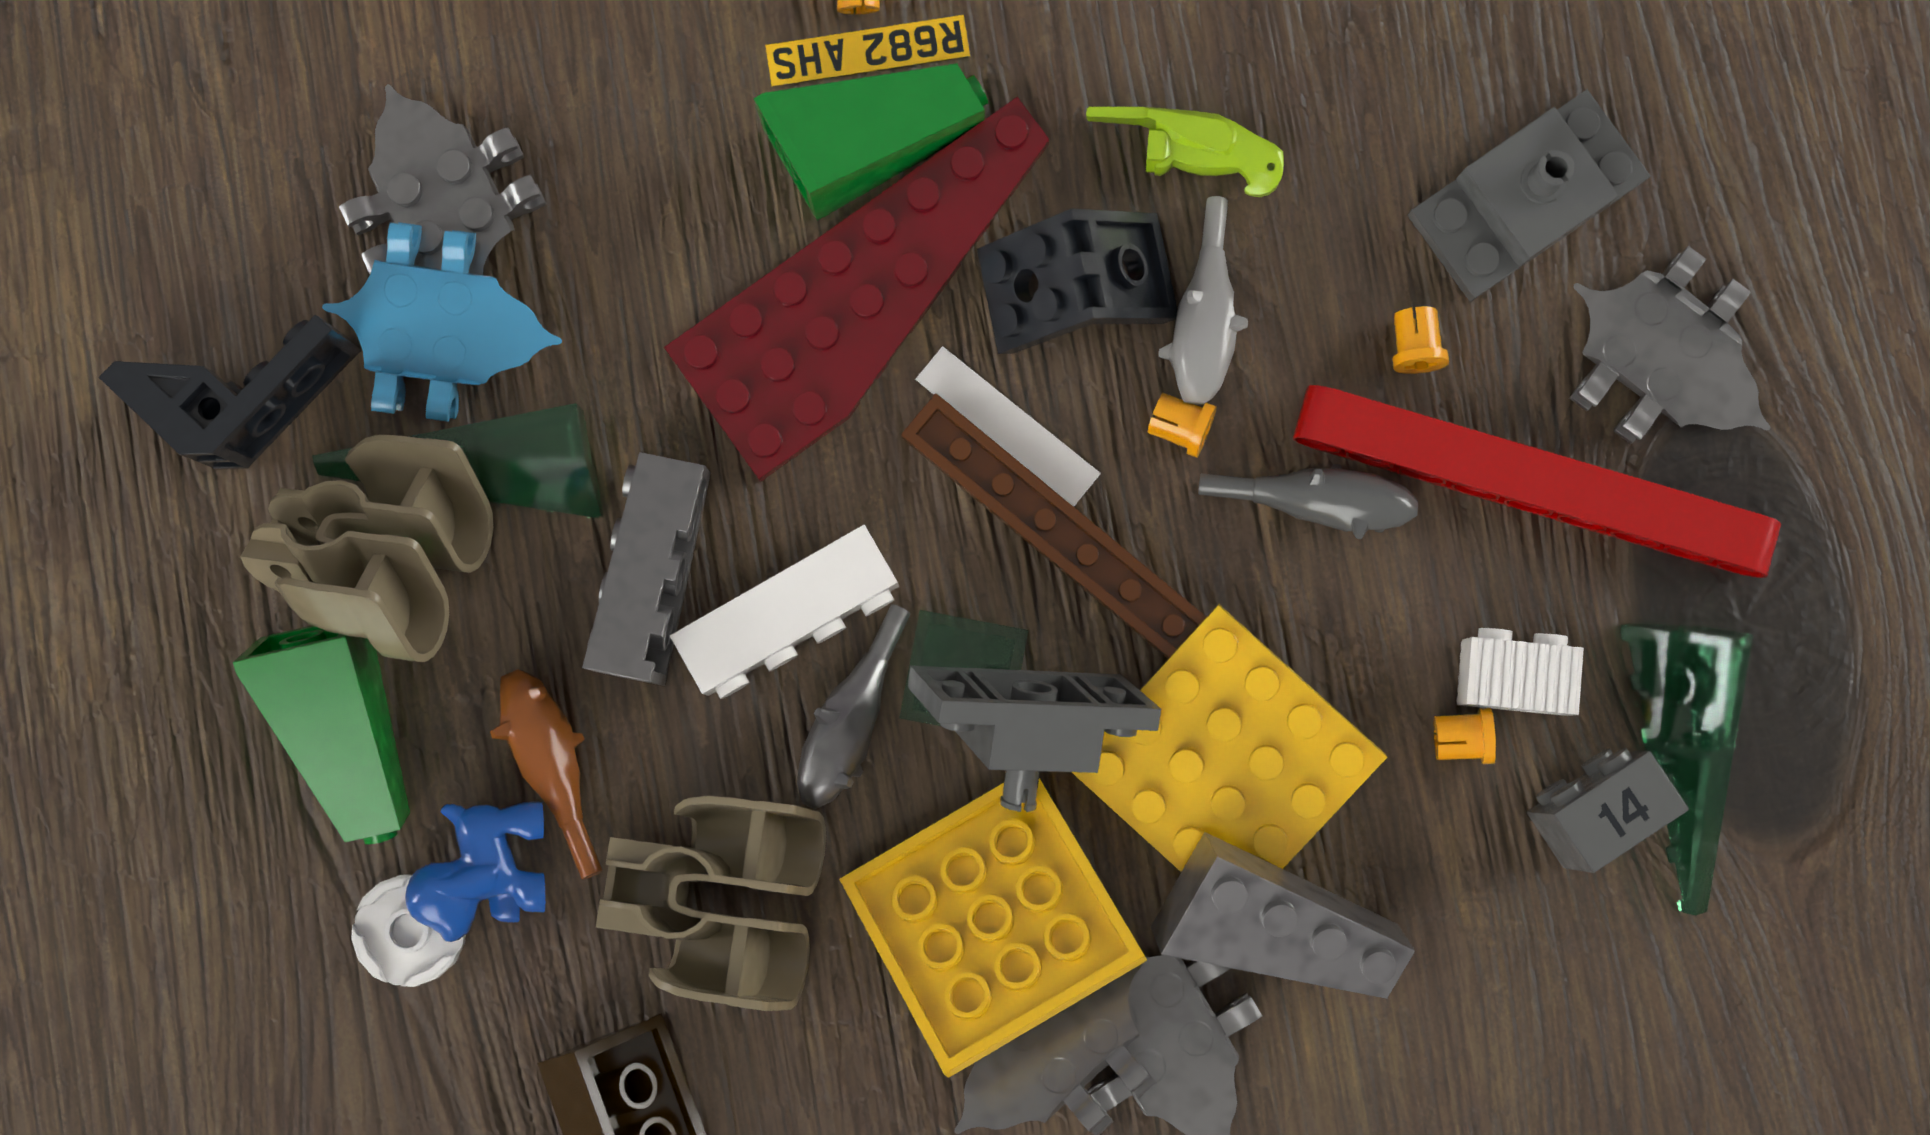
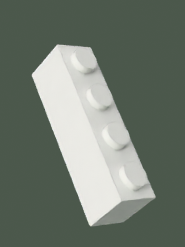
[670,524,899,699]

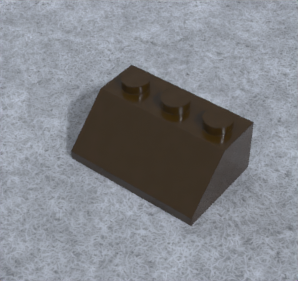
[537,1013,706,1135]

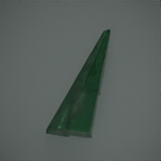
[312,403,603,519]
[1620,623,1753,916]

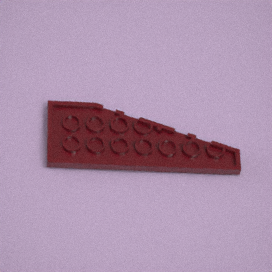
[664,96,1049,482]

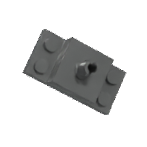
[1407,89,1651,302]
[908,665,1161,812]

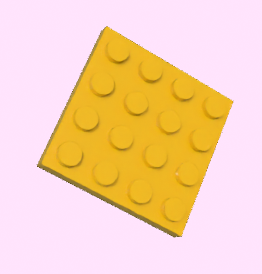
[1072,604,1387,872]
[839,778,1147,1078]

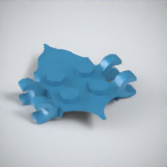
[322,222,562,422]

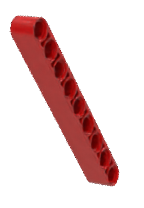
[1293,385,1781,578]

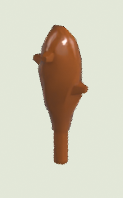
[490,669,603,880]

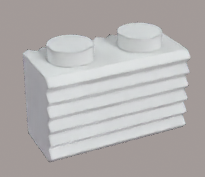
[1456,628,1584,716]

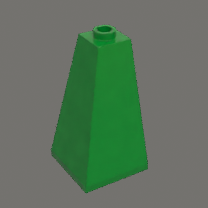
[753,63,989,221]
[233,625,410,845]

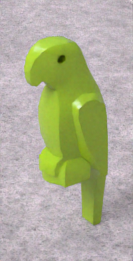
[1086,107,1284,197]

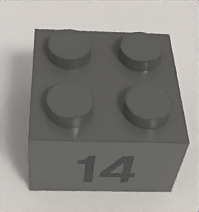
[1526,748,1689,873]

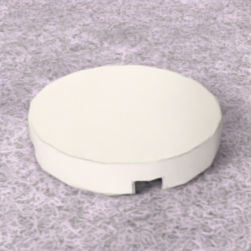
[351,874,466,987]

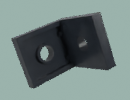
[977,208,1178,354]

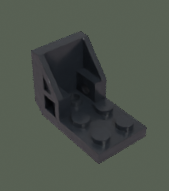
[98,314,362,470]

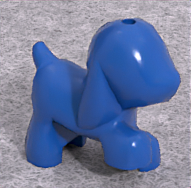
[405,801,545,942]

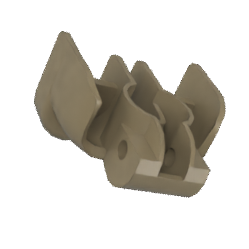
[240,435,494,662]
[595,796,826,1011]

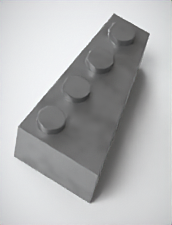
[582,452,711,686]
[1151,832,1415,999]

